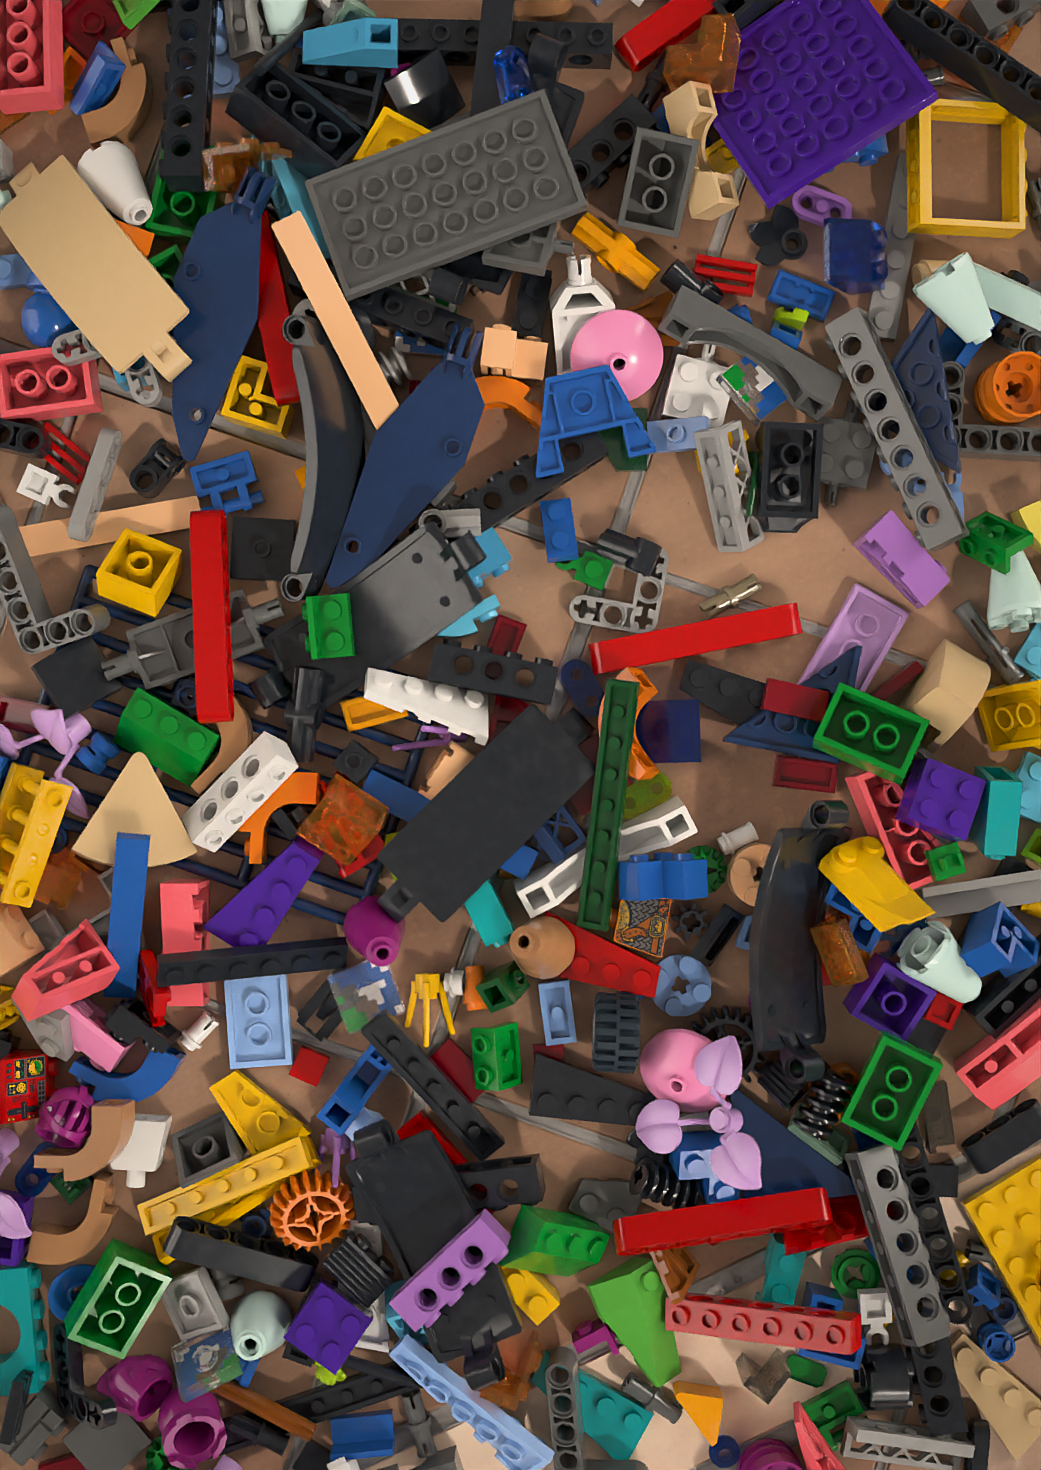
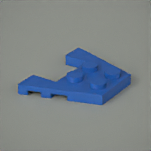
[535,364,657,479]

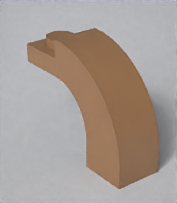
[81,37,153,150]
[191,693,253,794]
[34,1099,135,1181]
[27,1171,120,1265]

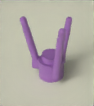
[391,723,469,751]
[312,1127,357,1188]

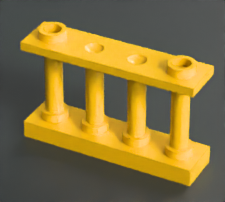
[0,762,73,908]

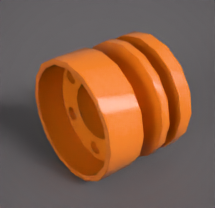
[973,351,1041,426]

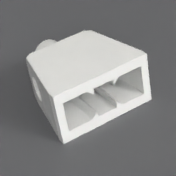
[110,1113,172,1188]

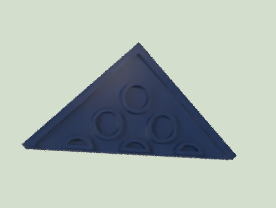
[859,308,962,474]
[723,645,862,764]
[729,1089,856,1199]

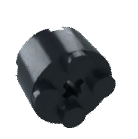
[853,1342,914,1411]

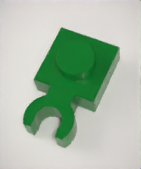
[556,550,614,591]

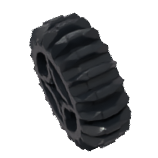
[690,1005,766,1089]

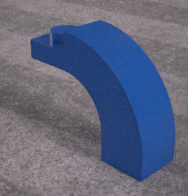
[316,1044,393,1136]
[69,1047,187,1102]

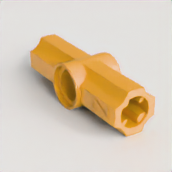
[571,212,661,293]

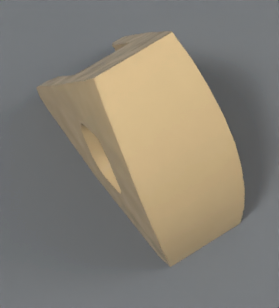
[898,639,991,754]
[71,752,197,868]

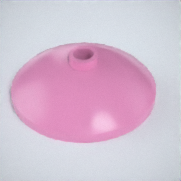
[570,309,663,401]
[640,1029,726,1113]

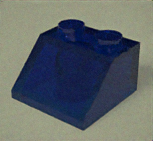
[824,218,888,296]
[636,699,701,763]

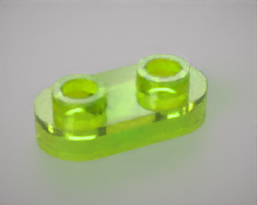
[623,773,672,819]

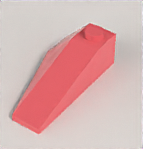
[793,1401,846,1470]

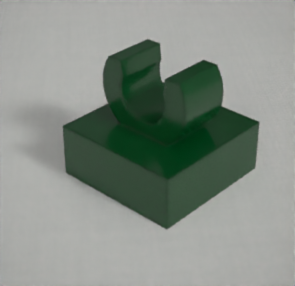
[50,1171,94,1205]

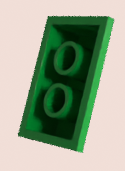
[113,687,221,789]
[498,1204,611,1277]

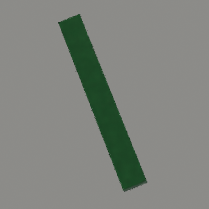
[576,678,640,931]

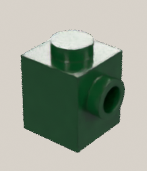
[475,960,530,1013]

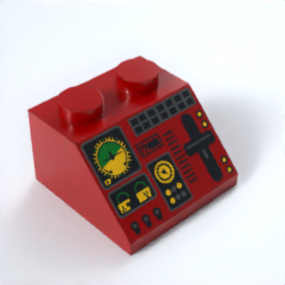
[0,1049,59,1124]

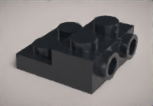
[103,996,183,1054]

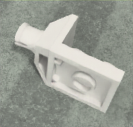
[549,254,619,375]

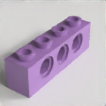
[389,1208,511,1332]

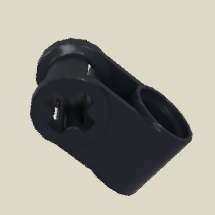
[129,438,187,498]

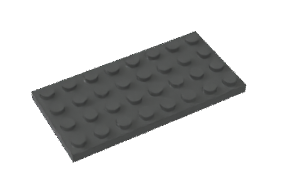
[304,89,588,301]

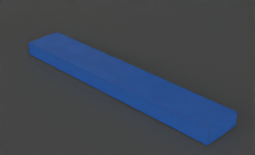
[359,769,539,880]
[103,832,151,999]

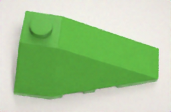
[586,1257,682,1388]

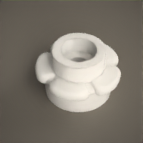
[444,967,465,998]

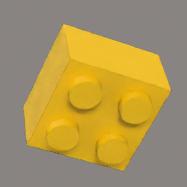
[96,527,183,617]

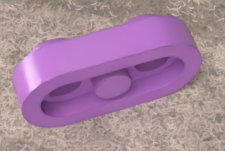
[790,185,852,230]

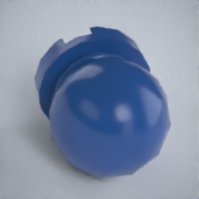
[21,272,79,348]

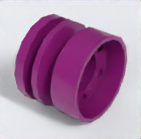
[736,1438,804,1470]

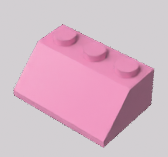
[60,997,139,1073]

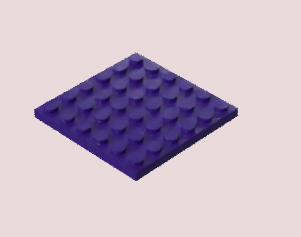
[679,0,938,210]

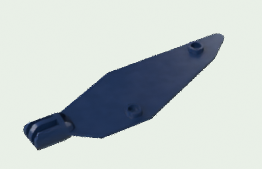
[172,166,277,461]
[326,323,485,588]

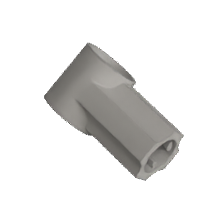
[419,508,481,538]

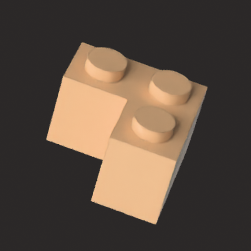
[480,324,548,387]

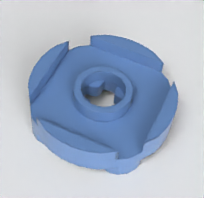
[652,953,711,1016]

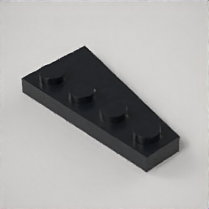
[678,659,788,755]
[528,1051,655,1126]

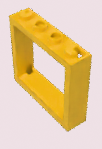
[906,99,1028,239]

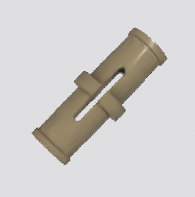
[698,573,762,620]

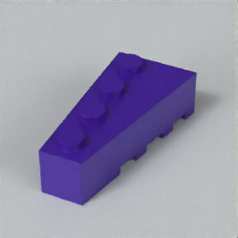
[202,834,327,947]

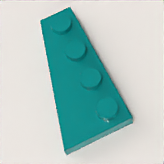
[531,1349,654,1460]

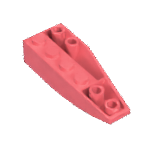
[953,997,1041,1111]

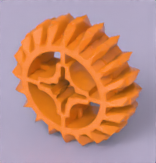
[270,1168,355,1252]

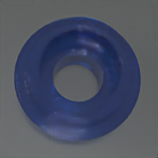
[709,1435,740,1468]

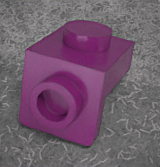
[572,1318,620,1356]

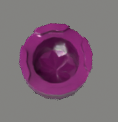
[157,1384,227,1469]

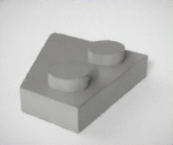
[11,997,74,1062]

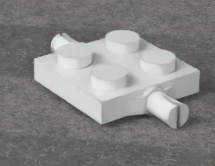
[660,344,732,428]

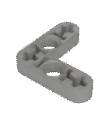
[52,329,163,407]
[569,548,669,634]

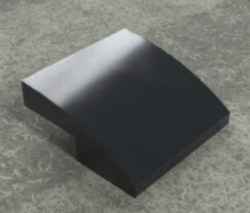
[383,47,466,130]
[31,635,123,721]

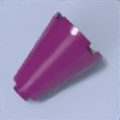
[344,895,406,967]

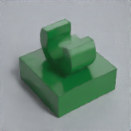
[924,842,967,881]

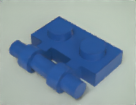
[189,450,265,517]

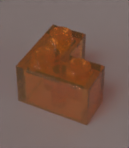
[663,13,741,93]

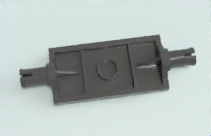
[101,589,285,691]

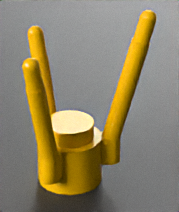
[404,973,455,1047]

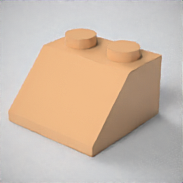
[0,902,45,977]

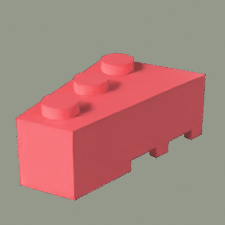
[11,918,120,1022]

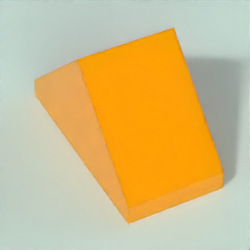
[672,1381,724,1447]

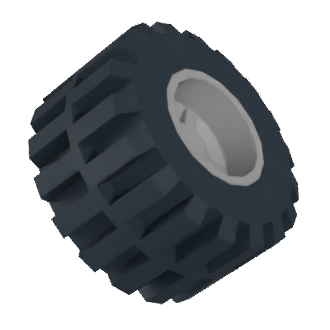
[592,992,640,1073]

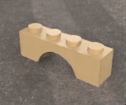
[662,81,740,221]

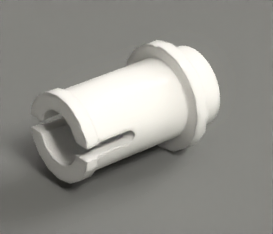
[717,821,759,855]
[180,1011,220,1051]

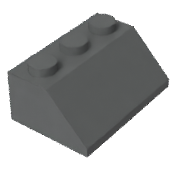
[616,126,700,238]

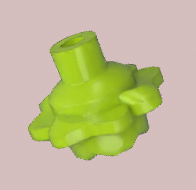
[313,1360,347,1386]

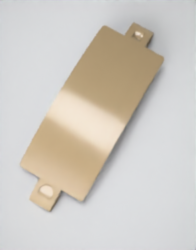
[0,155,192,382]

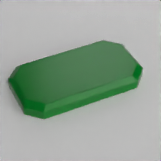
[783,1354,827,1388]

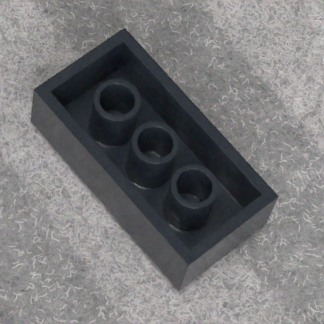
[225,62,368,179]

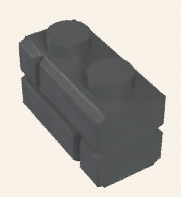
[0,1385,69,1466]

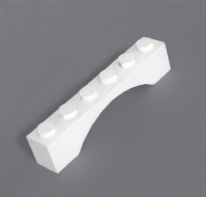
[513,796,698,918]

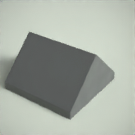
[171,1111,247,1189]

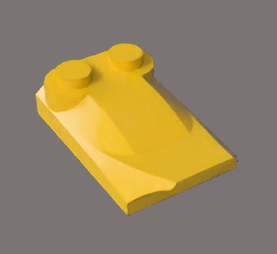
[978,679,1041,752]
[818,836,936,932]

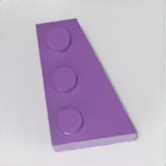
[852,510,951,609]

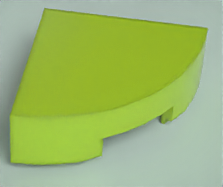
[772,307,809,330]

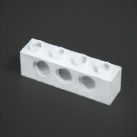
[181,731,299,853]

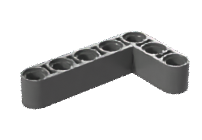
[944,361,1041,462]
[0,503,111,654]
[545,1346,649,1470]

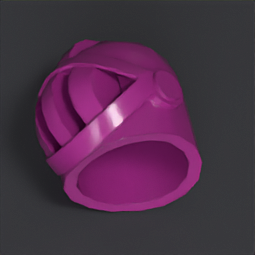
[35,1085,95,1149]
[97,1354,173,1421]

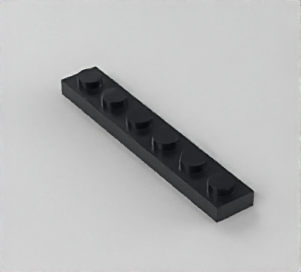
[156,937,348,987]
[361,1008,505,1161]

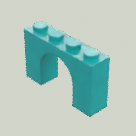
[0,1259,51,1396]

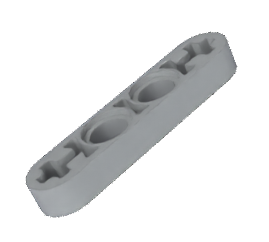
[68,427,122,542]

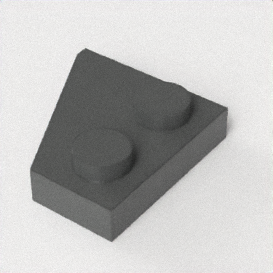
[568,1178,643,1232]

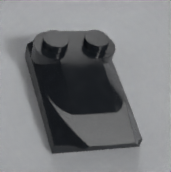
[755,421,824,533]

